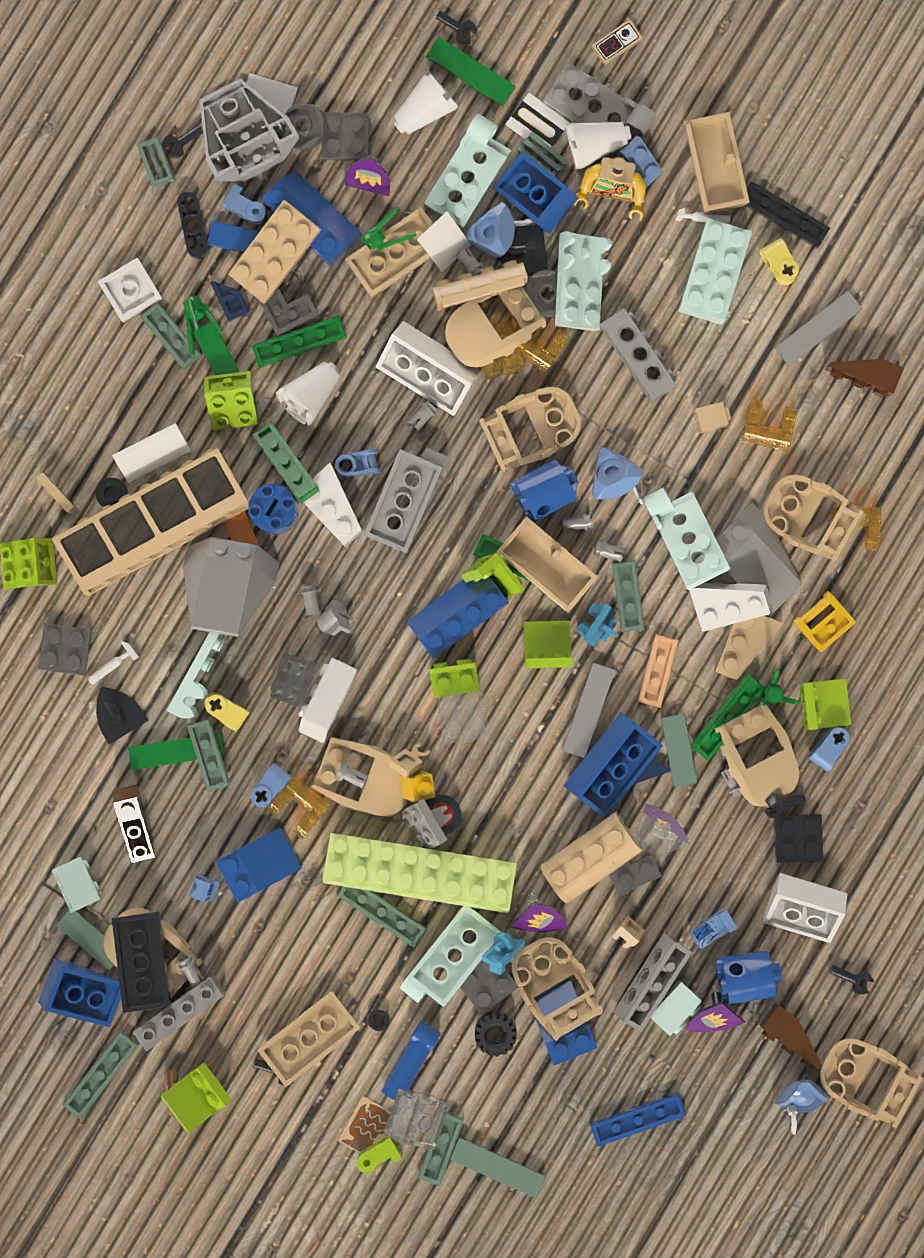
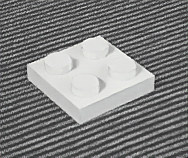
[98,258,162,322]

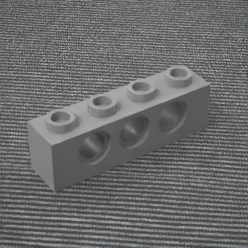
[600,308,677,404]
[613,933,692,1032]
[133,974,226,1051]

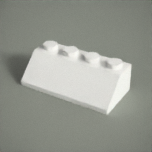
[376,321,482,416]

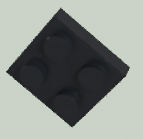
[774,814,823,862]

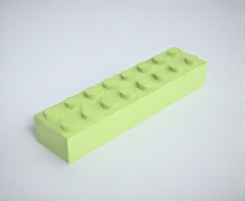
[323,833,517,913]

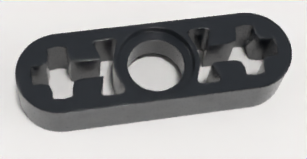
[177,192,209,260]

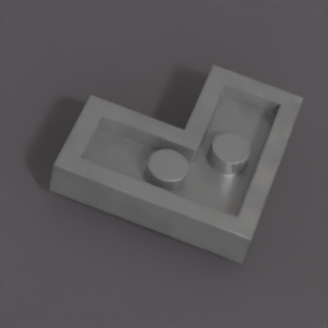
[258,288,319,336]
[609,855,661,896]

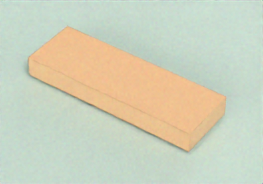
[638,634,678,708]

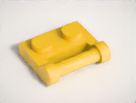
[793,591,856,653]

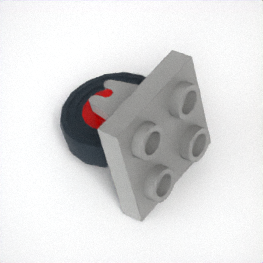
[401,794,462,849]

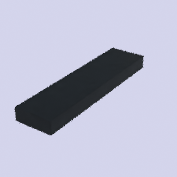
[744,181,830,249]

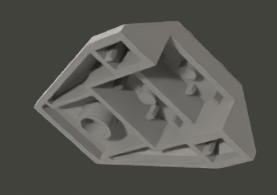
[199,79,299,182]
[693,503,802,617]
[183,537,279,637]

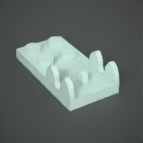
[555,231,612,331]
[167,632,226,718]

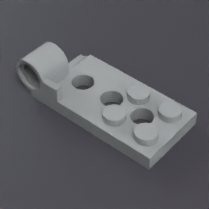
[543,62,656,152]
[364,447,449,553]

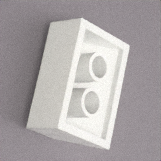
[112,423,194,486]
[763,873,847,943]

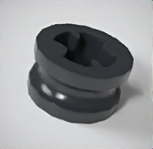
[368,1010,390,1031]

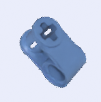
[335,449,381,478]
[808,727,850,772]
[251,763,292,807]

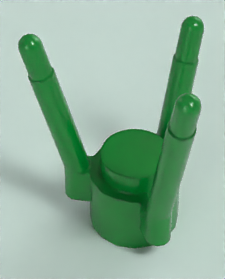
[361,207,416,252]
[183,296,223,357]
[760,669,799,707]

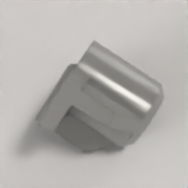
[317,599,354,636]

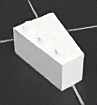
[303,463,362,547]
[690,582,773,632]
[299,658,357,743]

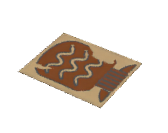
[338,1096,399,1153]

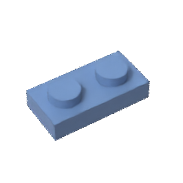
[620,136,663,187]

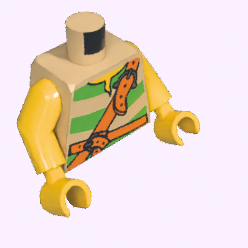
[574,157,646,221]

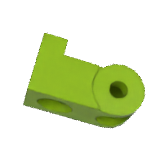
[357,1134,403,1173]

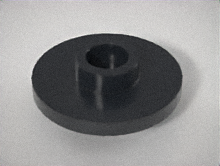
[96,478,129,507]

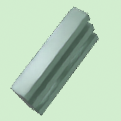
[517,132,567,177]
[136,136,175,189]

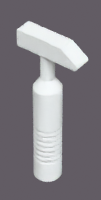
[675,208,730,224]
[87,641,139,685]

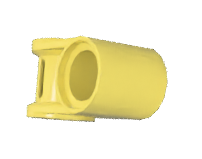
[759,238,799,285]
[204,692,250,732]

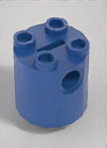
[510,459,578,522]
[248,484,299,535]
[716,950,782,1004]

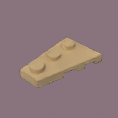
[715,616,783,680]

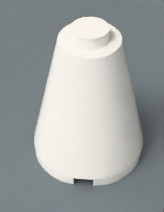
[394,70,458,134]
[566,122,631,170]
[276,362,340,425]

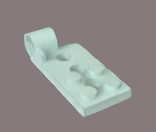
[424,113,511,229]
[643,487,731,590]
[400,906,501,1007]

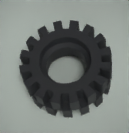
[475,1012,517,1057]

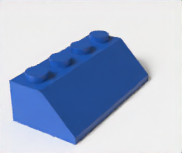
[262,170,362,267]
[406,577,509,659]
[563,712,663,819]

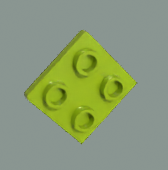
[204,371,258,430]
[0,538,57,590]
[460,552,525,597]
[524,621,573,669]
[429,659,480,698]
[799,679,851,730]
[161,1063,232,1133]

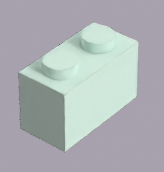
[51,857,101,913]
[651,980,702,1036]

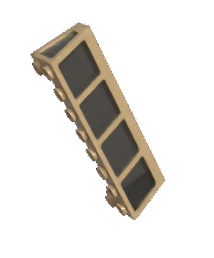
[52,448,249,596]

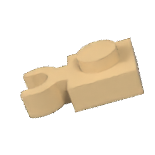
[389,744,430,778]

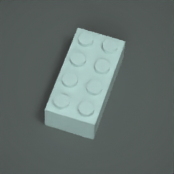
[678,218,752,325]

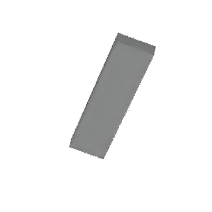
[774,291,863,366]
[562,663,615,758]

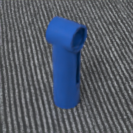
[381,1021,441,1103]

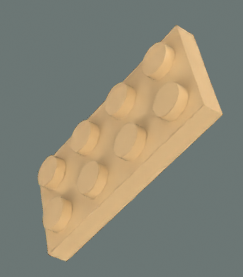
[228,200,322,304]
[345,207,433,299]
[257,990,360,1087]

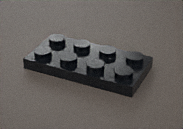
[111,911,171,1013]

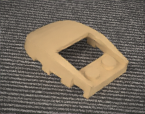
[445,286,546,367]
[479,387,581,471]
[764,475,866,562]
[715,704,799,807]
[312,736,407,817]
[103,907,203,999]
[512,937,603,1041]
[820,1039,923,1128]

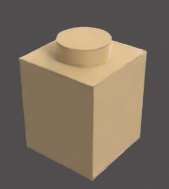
[693,402,731,434]

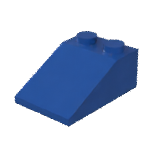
[493,151,579,234]
[216,827,302,903]
[38,958,121,1027]
[534,979,598,1066]

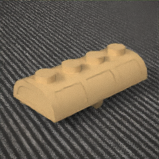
[684,112,749,214]
[432,260,528,311]
[497,516,598,613]
[540,811,643,904]

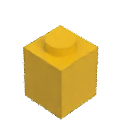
[399,770,435,802]

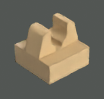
[613,915,645,948]

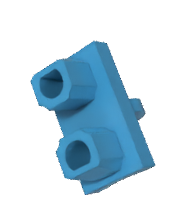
[577,602,618,647]
[482,932,525,974]

